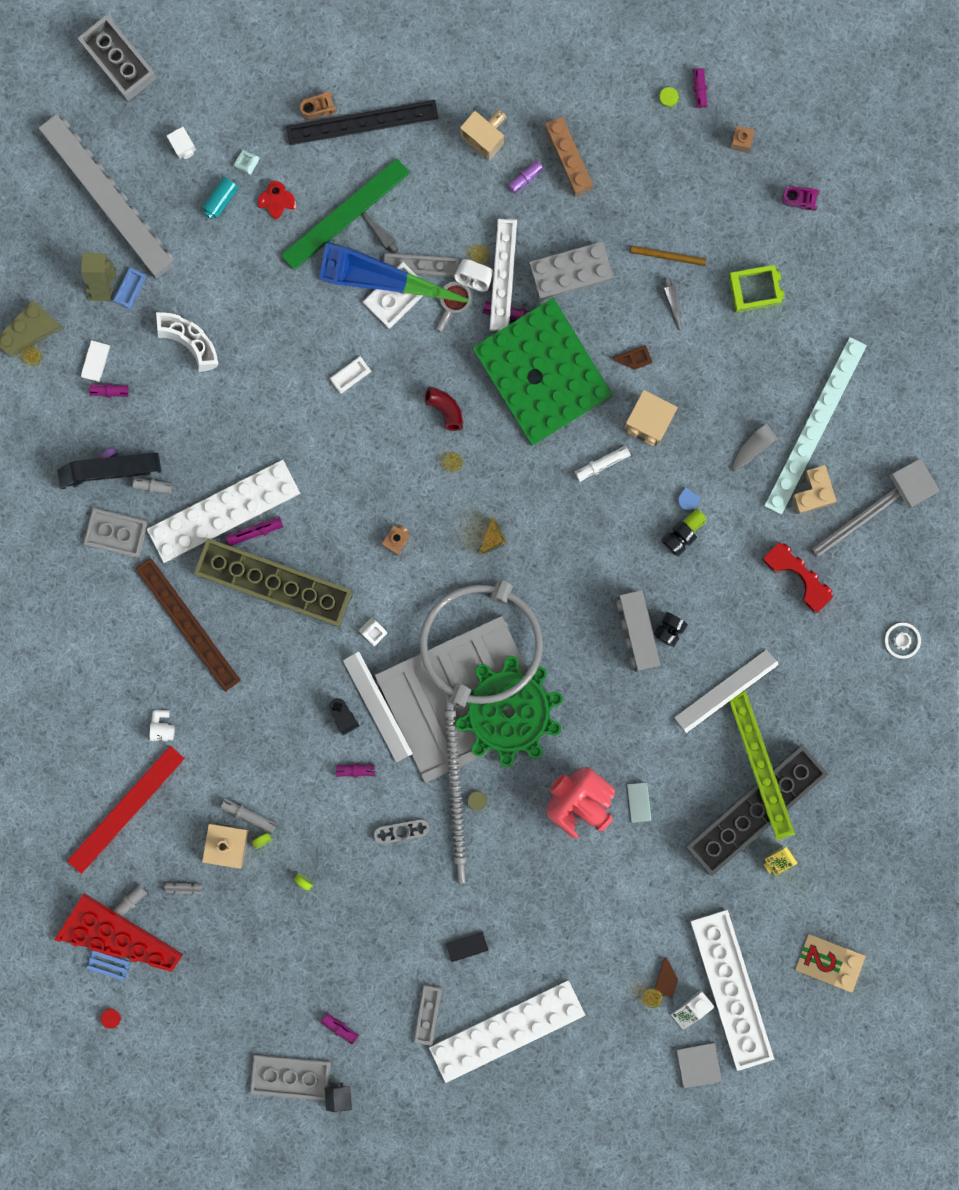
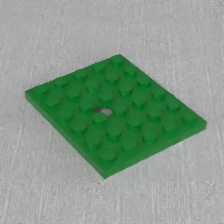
[472,297,613,446]

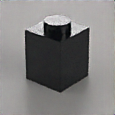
[325,1082,352,1112]

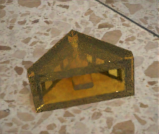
[479,517,507,556]

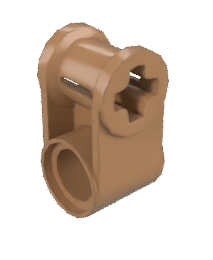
[300,92,337,120]

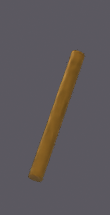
[630,246,706,266]

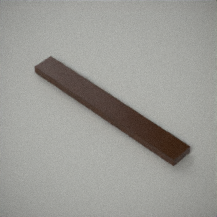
[135,557,241,692]

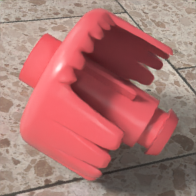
[546,767,615,838]

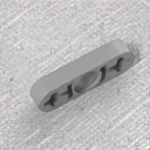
[374,819,429,844]

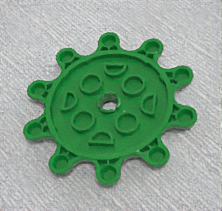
[455,656,563,767]

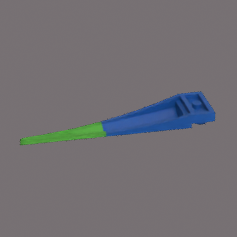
[319,242,469,302]

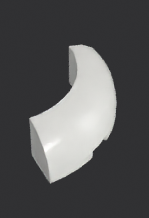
[156,312,218,372]

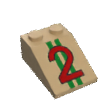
[795,934,866,993]

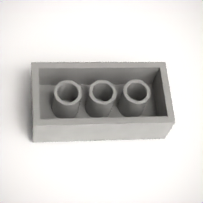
[77,15,157,102]
[529,241,614,302]
[616,590,661,672]

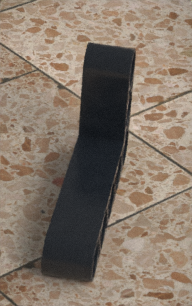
[57,453,162,489]

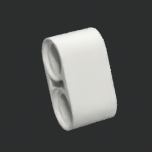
[454,259,494,292]

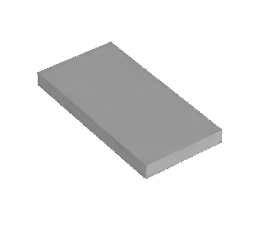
[250,1054,331,1101]

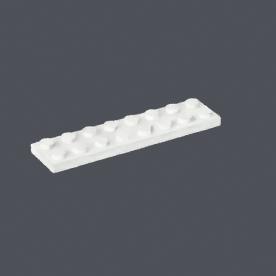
[147,460,301,563]
[690,910,774,1071]
[429,980,586,1083]

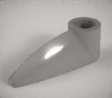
[732,424,779,472]

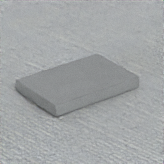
[83,507,148,558]

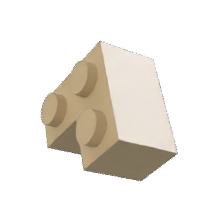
[792,465,837,515]

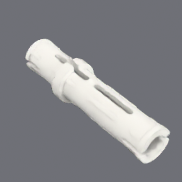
[574,445,631,482]

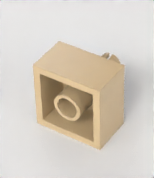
[460,109,506,160]
[202,824,249,869]

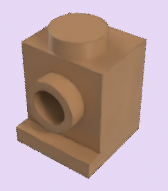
[382,524,411,555]

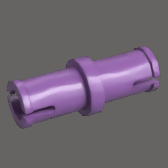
[508,160,544,194]

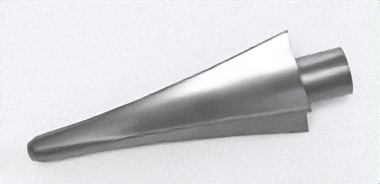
[362,212,399,254]
[663,278,682,330]

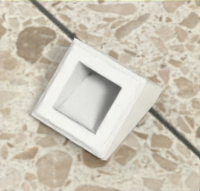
[359,617,388,646]

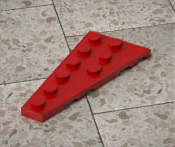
[54,893,183,972]

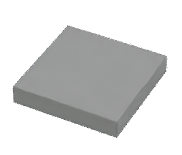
[890,458,940,509]
[676,1043,722,1089]

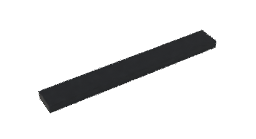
[286,100,438,146]

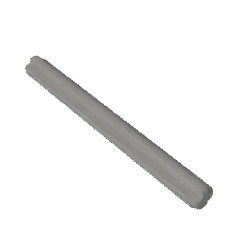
[812,488,901,557]

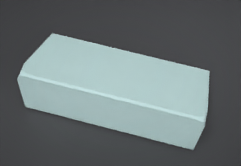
[627,782,651,823]

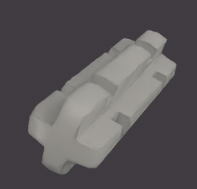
[165,883,203,894]

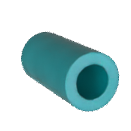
[202,176,239,219]

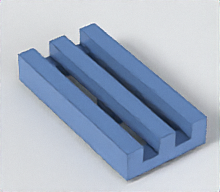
[87,951,130,981]

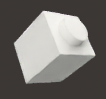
[167,127,196,159]

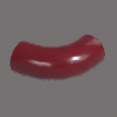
[424,386,463,431]

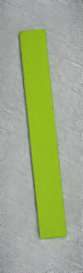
[729,691,795,841]

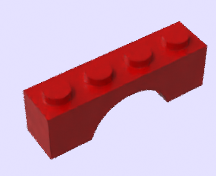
[762,542,834,614]

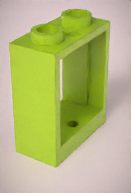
[729,265,784,313]

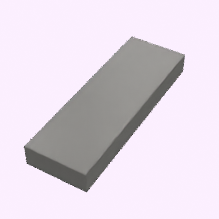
[413,984,442,1046]

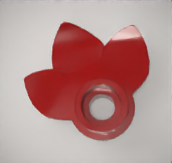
[258,181,296,219]

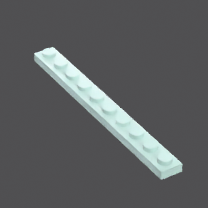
[764,337,867,515]

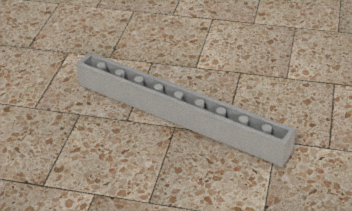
[39,114,174,279]

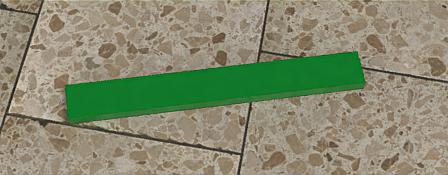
[281,158,410,270]

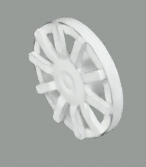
[885,623,921,659]

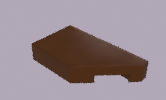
[613,345,653,370]
[654,958,678,998]

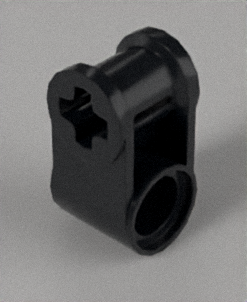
[329,698,360,736]

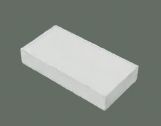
[81,340,110,382]
[330,356,372,394]

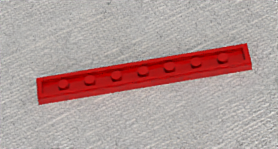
[67,746,185,874]

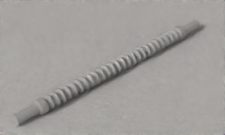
[444,693,466,884]

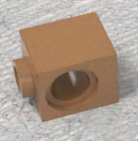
[730,126,755,153]

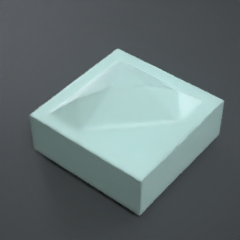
[233,150,260,175]

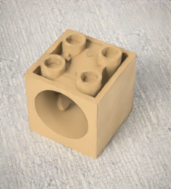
[624,390,678,447]

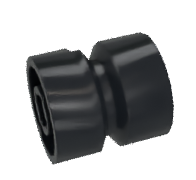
[661,521,697,557]
[653,612,688,647]

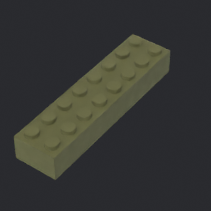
[194,538,353,628]

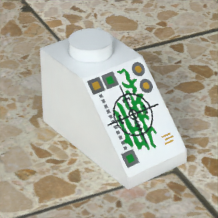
[671,990,714,1030]

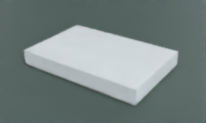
[363,262,423,329]

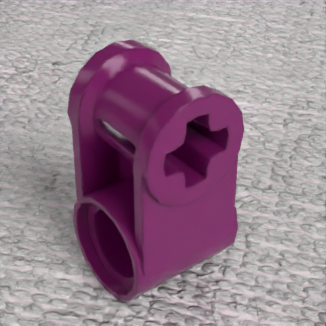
[781,186,819,211]

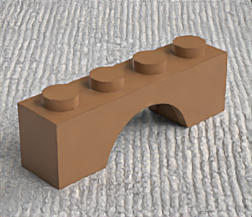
[545,116,593,197]

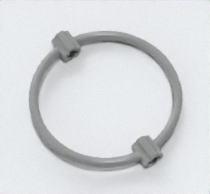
[419,580,543,709]

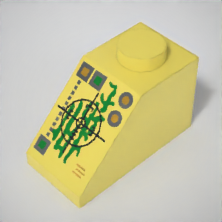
[763,846,798,875]

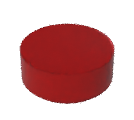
[101,1009,121,1029]

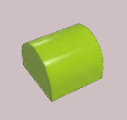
[682,508,706,532]

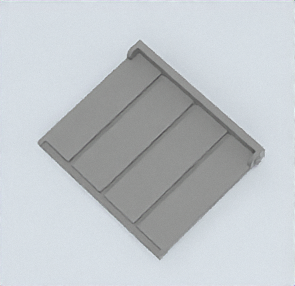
[375,615,528,783]

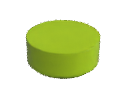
[659,87,679,107]
[252,833,272,849]
[294,873,313,890]

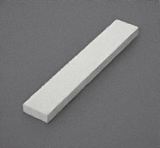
[490,219,517,332]
[674,649,779,733]
[343,652,413,763]

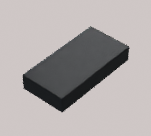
[446,932,489,962]

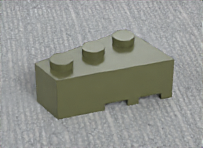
[81,253,117,302]
[0,300,64,358]

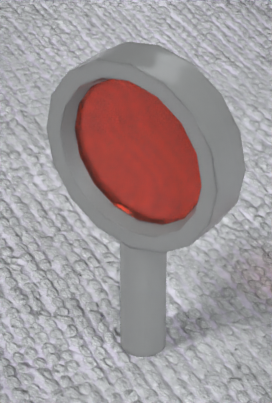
[436,281,472,333]

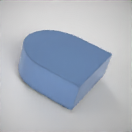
[678,488,701,510]

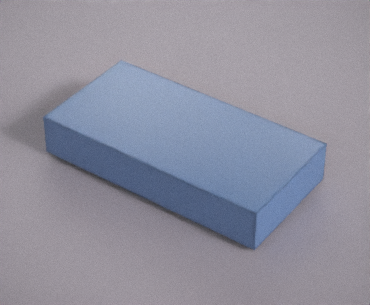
[113,267,147,310]

